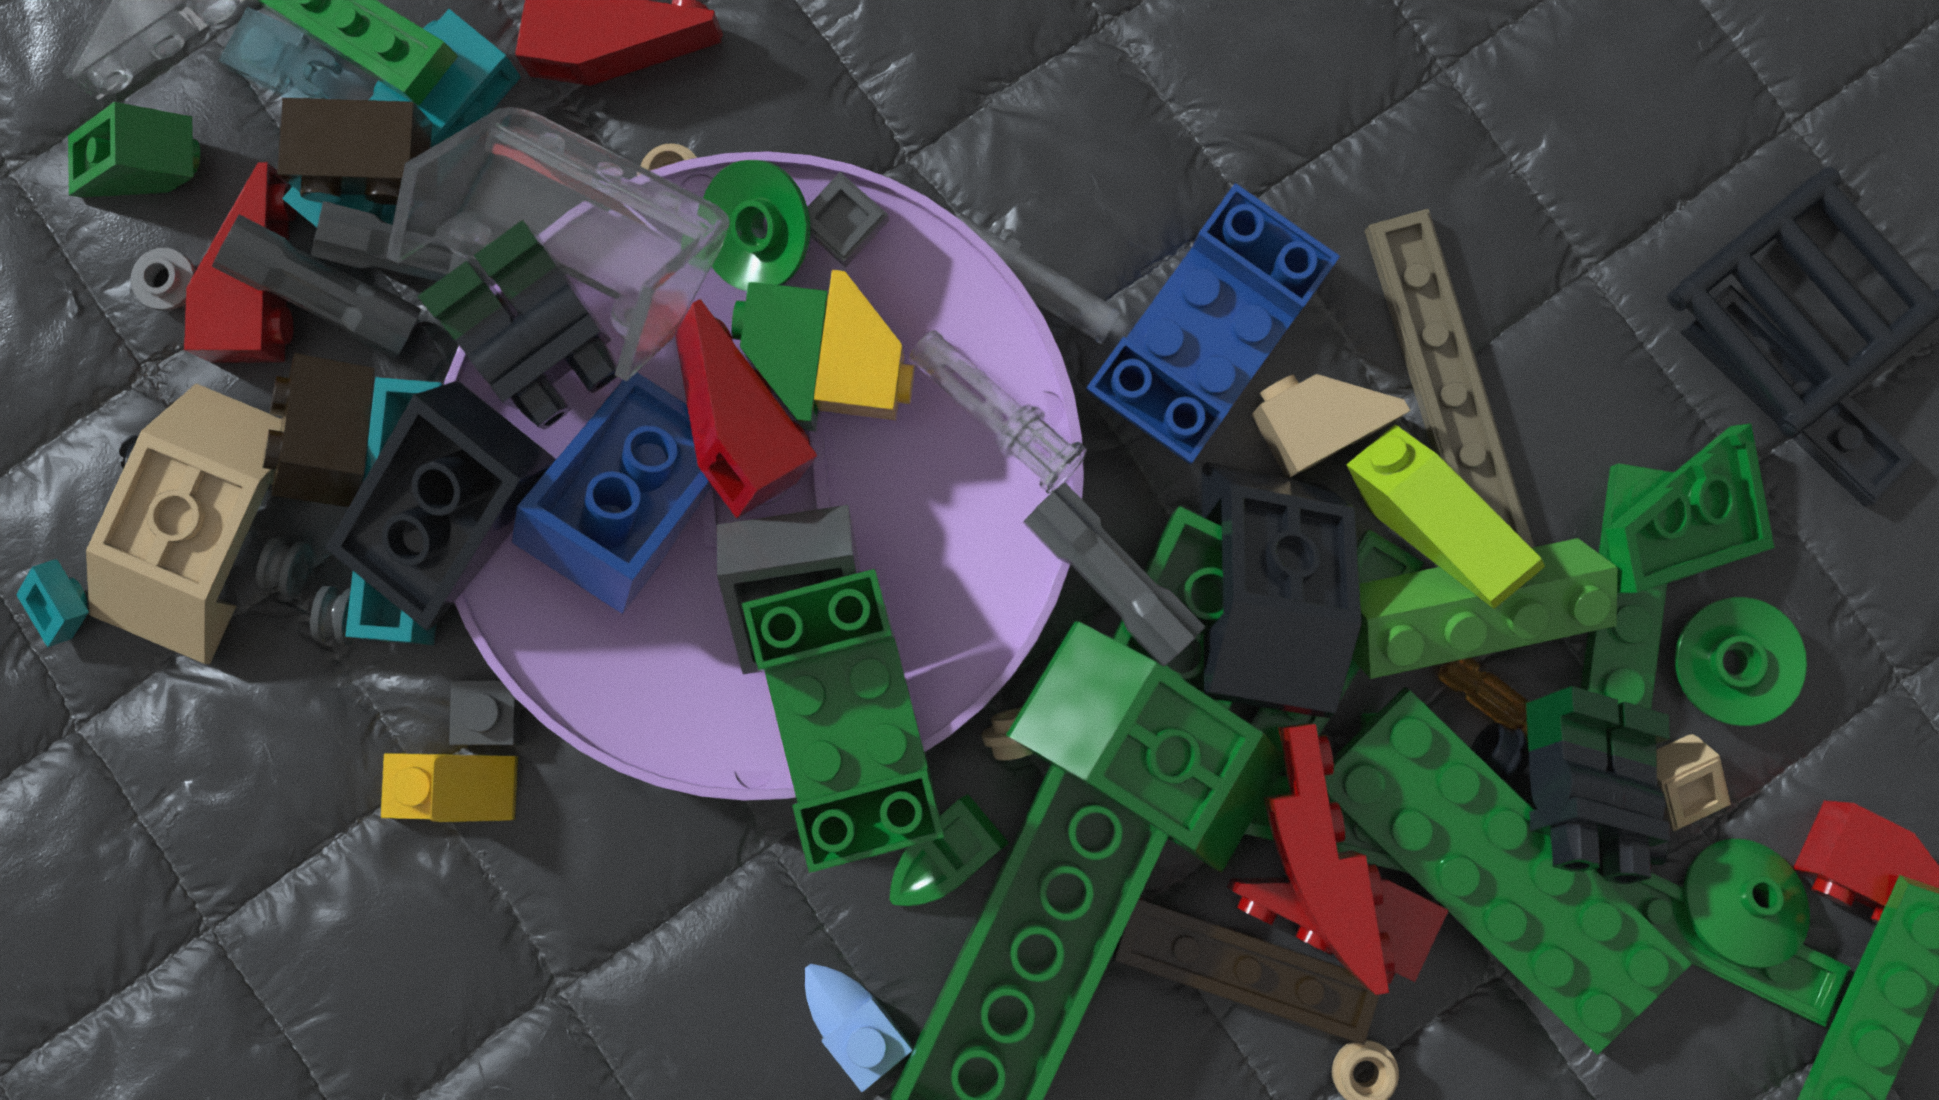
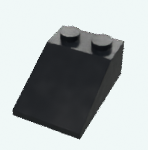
[325,380,556,631]

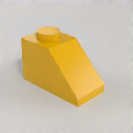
[814,270,915,421]

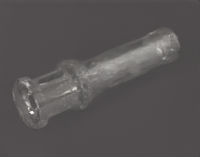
[909,330,1087,494]

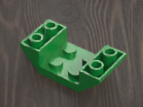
[742,569,944,873]
[1006,621,1285,873]

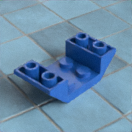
[1086,183,1340,465]

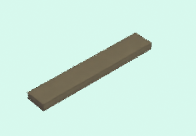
[1365,208,1534,548]

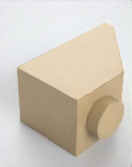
[1251,374,1410,478]

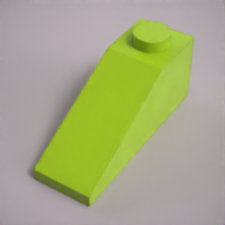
[1346,424,1545,609]

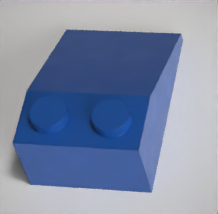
[511,369,712,614]

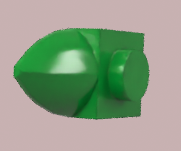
[889,794,1009,906]

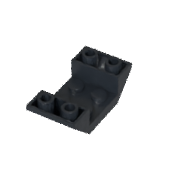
[1202,462,1362,719]

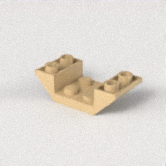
[86,383,282,664]

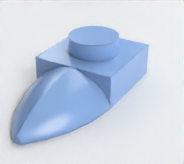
[805,964,913,1092]

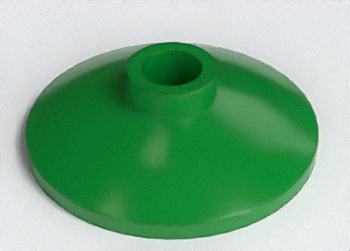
[699,160,810,291]
[1675,597,1807,726]
[1683,839,1810,969]

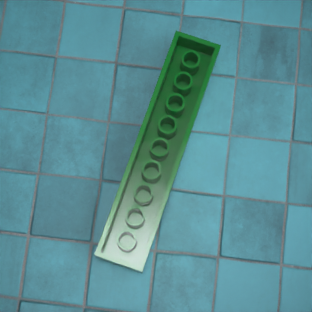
[890,506,1232,1100]

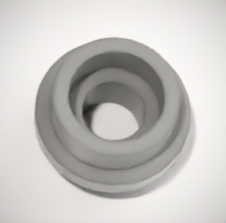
[131,248,196,311]

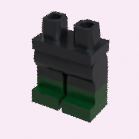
[417,220,621,430]
[1526,686,1671,884]

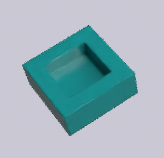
[16,559,89,648]

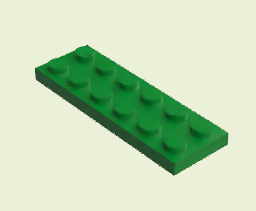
[1325,686,1692,1055]

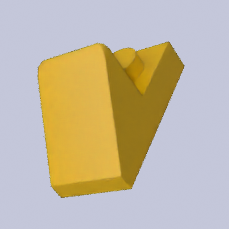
[381,753,518,822]

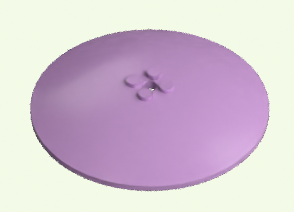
[444,151,1084,801]

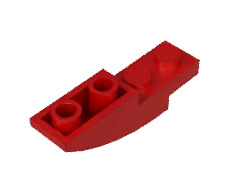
[1264,723,1395,995]

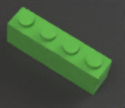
[1352,538,1618,679]

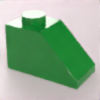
[68,102,200,198]
[731,282,828,432]

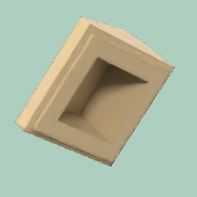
[1656,734,1731,831]

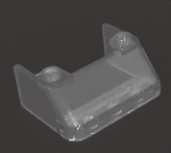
[386,107,730,381]

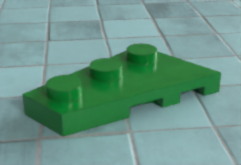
[1605,424,1774,593]

